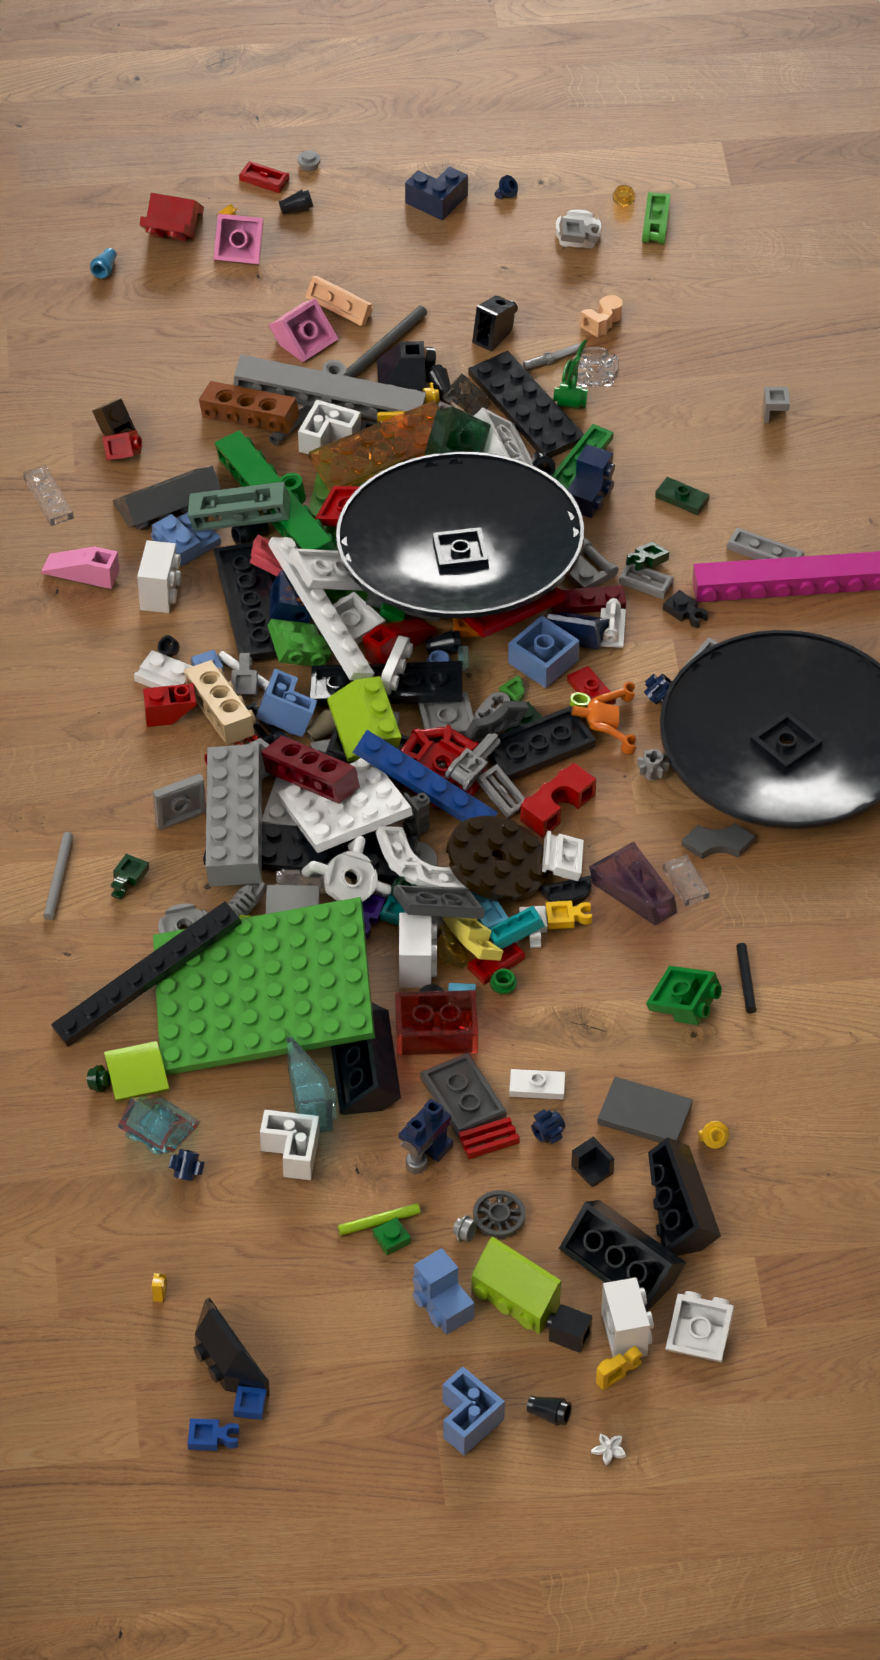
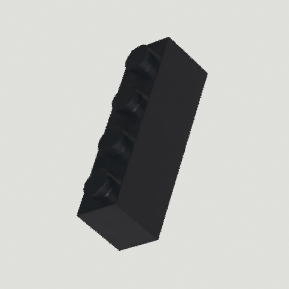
[648,1137,721,1256]

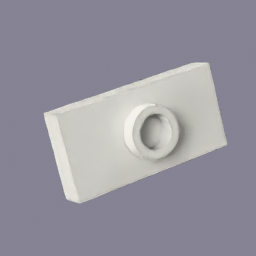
[509,1069,565,1100]

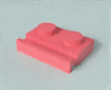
[249,534,284,576]

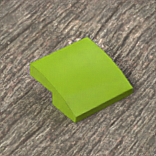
[104,1041,169,1102]

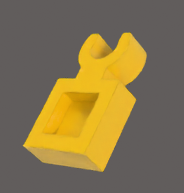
[545,901,592,929]
[596,1346,643,1391]

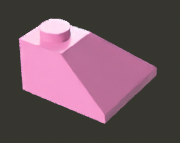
[213,214,264,264]

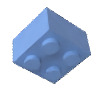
[508,615,580,688]

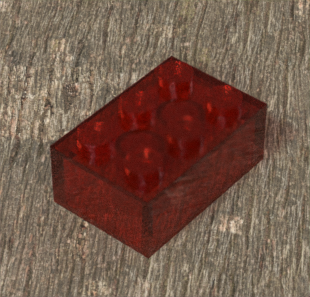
[395,990,478,1055]

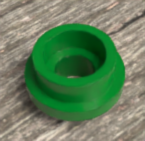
[490,969,517,994]

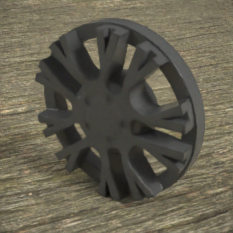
[473,1190,525,1240]

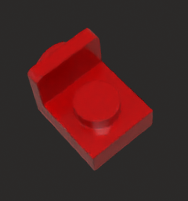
[102,430,142,460]

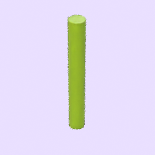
[338,1203,421,1236]

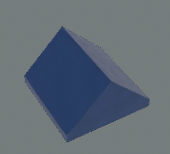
[547,612,610,650]

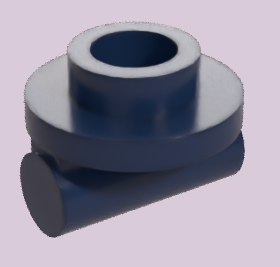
[495,175,518,199]

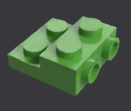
[267,619,332,666]

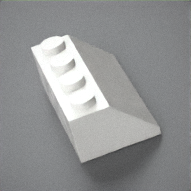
[463,407,533,465]

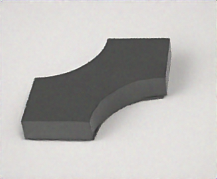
[464,701,529,743]
[682,823,755,859]

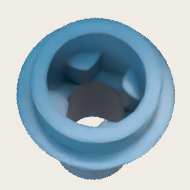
[90,248,117,279]

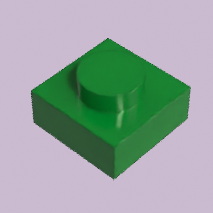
[373,1217,411,1255]

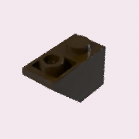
[92,398,136,436]

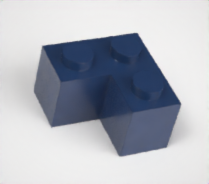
[405,166,468,220]
[568,444,615,518]

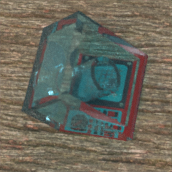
[118,1095,200,1155]

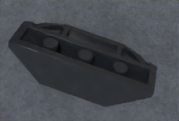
[193,1297,270,1397]

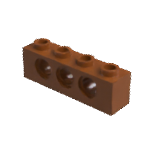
[199,381,300,434]

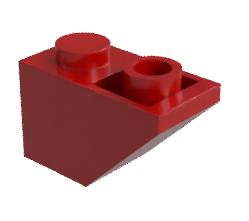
[143,683,196,727]

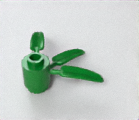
[553,339,588,409]

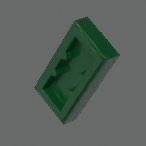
[655,477,710,515]

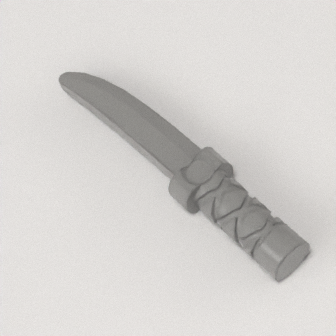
[523,343,581,370]

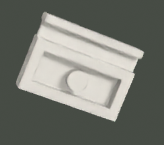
[134,650,193,688]
[542,831,584,881]

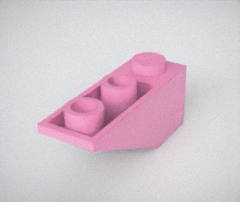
[41,546,119,589]

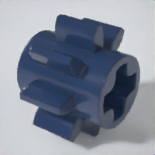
[644,673,672,705]
[531,1109,566,1144]
[168,1149,205,1181]

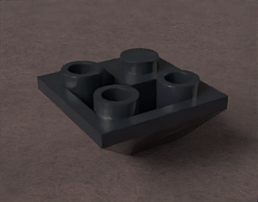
[377,341,426,392]

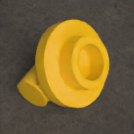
[698,1121,729,1149]

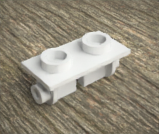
[600,598,626,648]

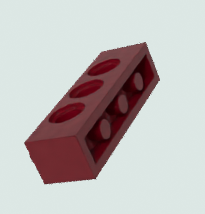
[261,736,360,804]

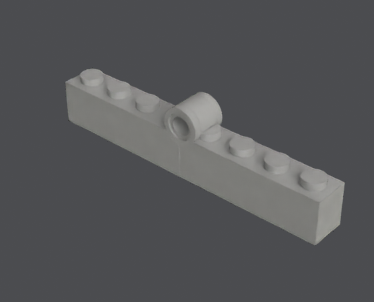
[234,354,426,428]

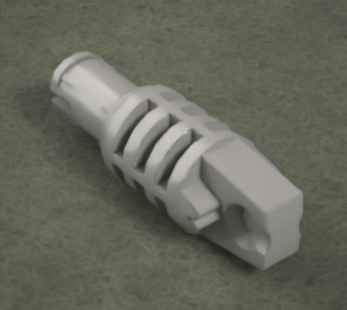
[228,882,266,916]

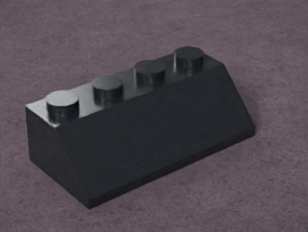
[331,1002,401,1115]
[558,1200,686,1312]

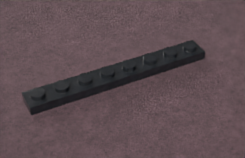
[51,901,242,1047]

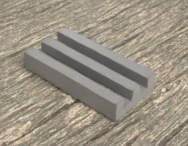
[619,564,674,600]
[476,764,525,819]

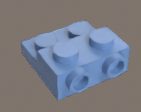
[151,512,221,566]

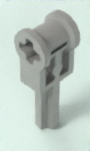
[445,733,500,791]

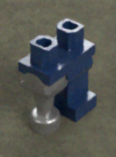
[399,1099,453,1174]

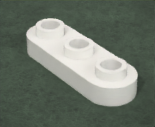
[381,635,413,695]

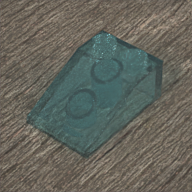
[286,1037,337,1133]

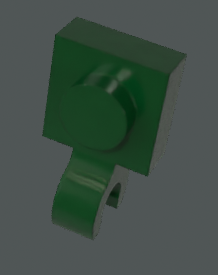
[111,854,149,900]

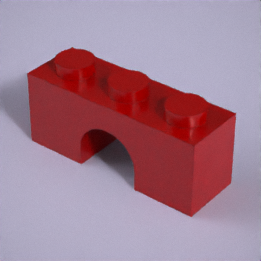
[520,762,596,838]

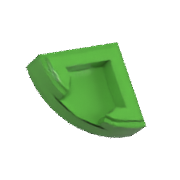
[499,675,524,701]

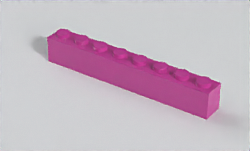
[692,551,880,602]

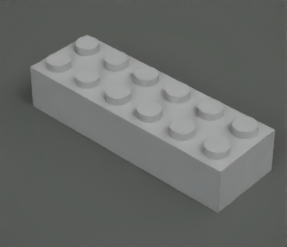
[206,744,262,887]

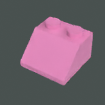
[269,298,338,362]

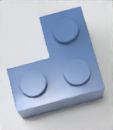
[255,669,317,737]
[412,1248,475,1335]
[443,1367,505,1455]

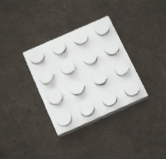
[277,758,413,853]

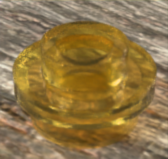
[613,185,635,206]

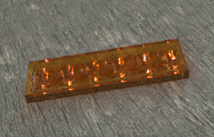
[308,400,458,492]

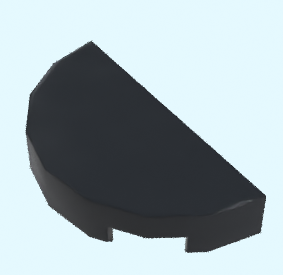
[540,875,592,906]

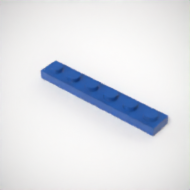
[352,730,498,822]

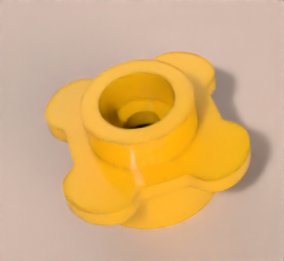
[422,383,439,410]

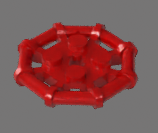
[400,724,487,808]

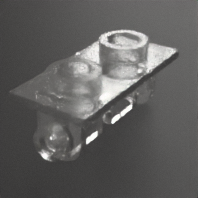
[276,869,328,895]

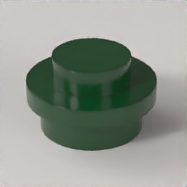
[87,1065,110,1092]

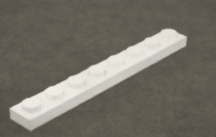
[268,537,374,680]

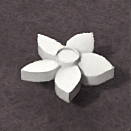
[591,1434,626,1466]

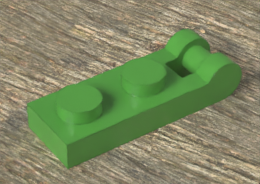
[642,192,671,244]

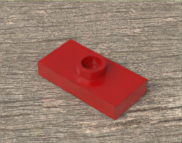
[567,666,616,705]

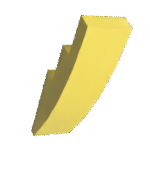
[442,917,503,961]

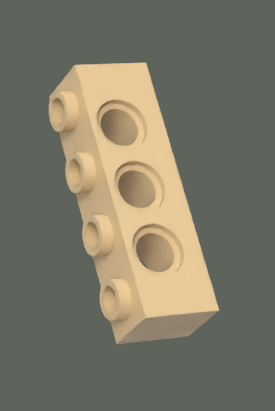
[184,660,256,745]

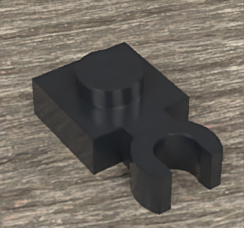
[663,590,708,628]

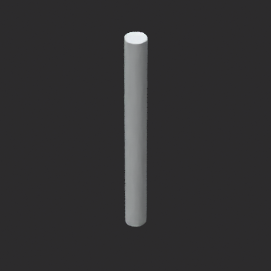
[43,832,73,920]

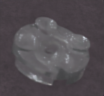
[572,347,619,387]

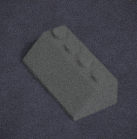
[112,465,221,529]

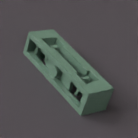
[188,482,290,532]

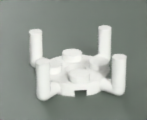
[302,836,393,902]

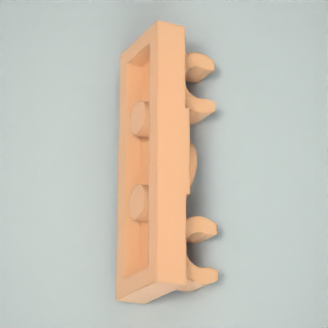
[306,276,373,326]

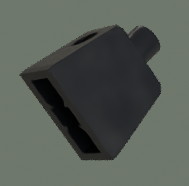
[472,295,518,352]

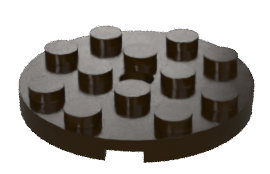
[446,816,549,902]

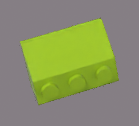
[327,676,401,762]
[471,1237,561,1334]

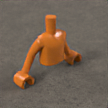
[572,682,636,755]

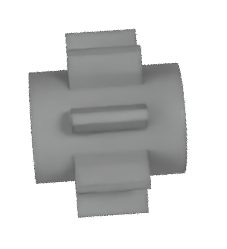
[637,749,669,781]

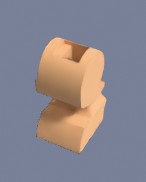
[580,295,622,338]

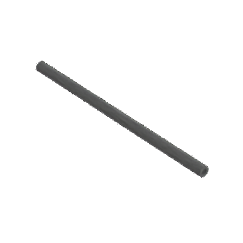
[269,306,427,445]

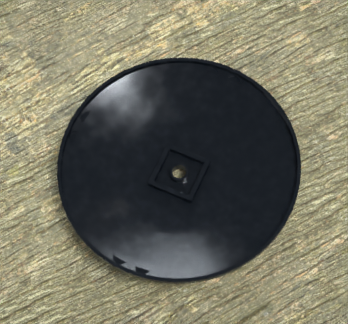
[336,452,584,618]
[660,630,880,829]

